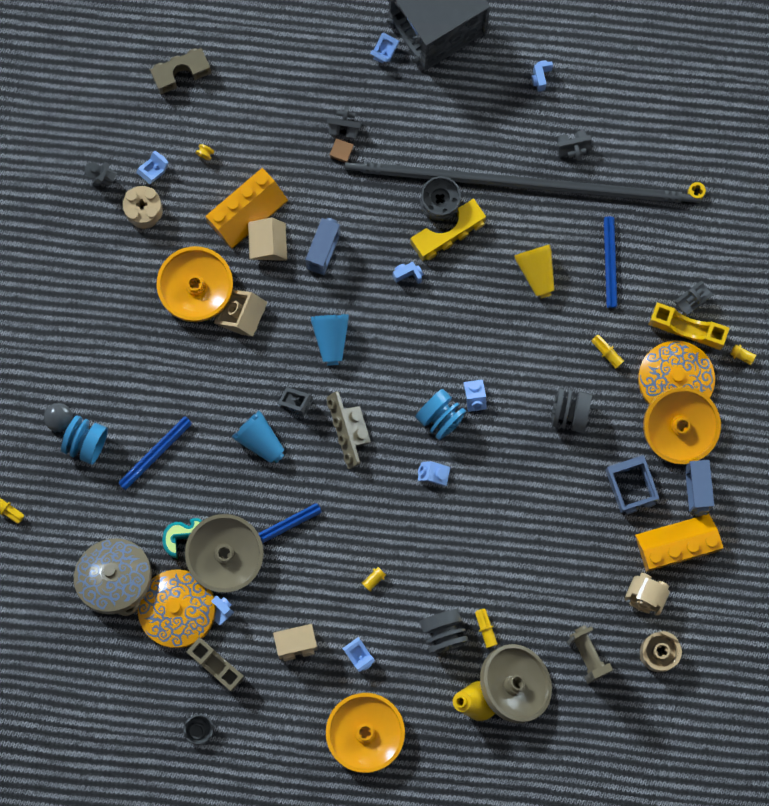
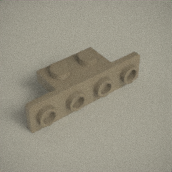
[327,391,371,469]

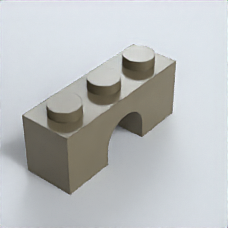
[150,48,212,95]
[187,637,245,692]

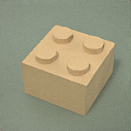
[273,624,318,661]

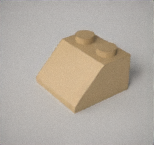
[214,290,267,336]

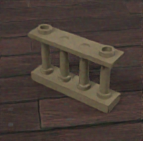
[567,625,613,684]

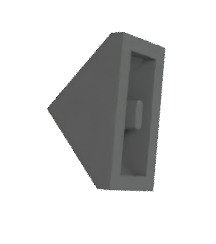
[278,387,313,418]

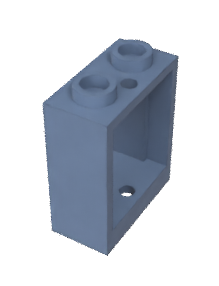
[305,218,340,275]
[605,455,659,515]
[685,460,714,516]

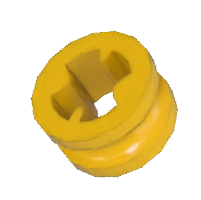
[195,144,214,161]
[688,182,706,200]

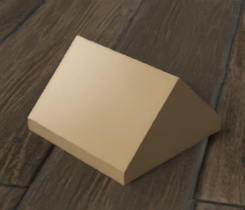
[248,217,287,261]

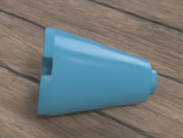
[311,314,349,366]
[232,410,284,463]

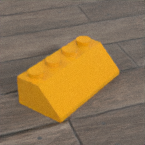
[205,168,288,249]
[635,514,723,572]

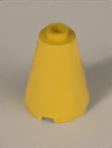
[514,244,554,299]
[453,681,495,721]

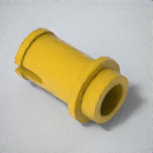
[730,344,756,365]
[362,567,386,591]

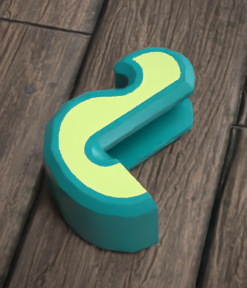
[162,518,202,559]

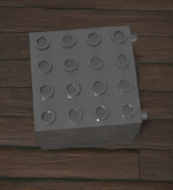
[386,0,490,71]

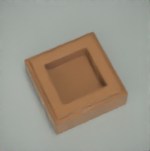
[329,138,354,162]

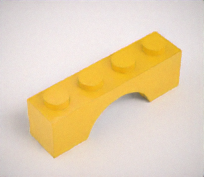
[410,198,486,261]
[648,302,730,350]

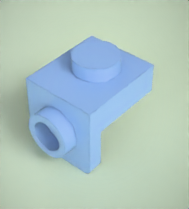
[370,33,400,63]
[532,60,553,92]
[136,151,168,184]
[393,262,423,284]
[464,380,487,412]
[418,461,450,486]
[211,596,234,625]
[342,637,375,672]

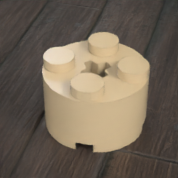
[123,186,163,229]
[624,573,670,615]
[640,631,682,672]

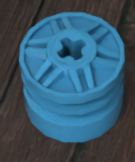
[415,389,467,440]
[61,415,108,465]

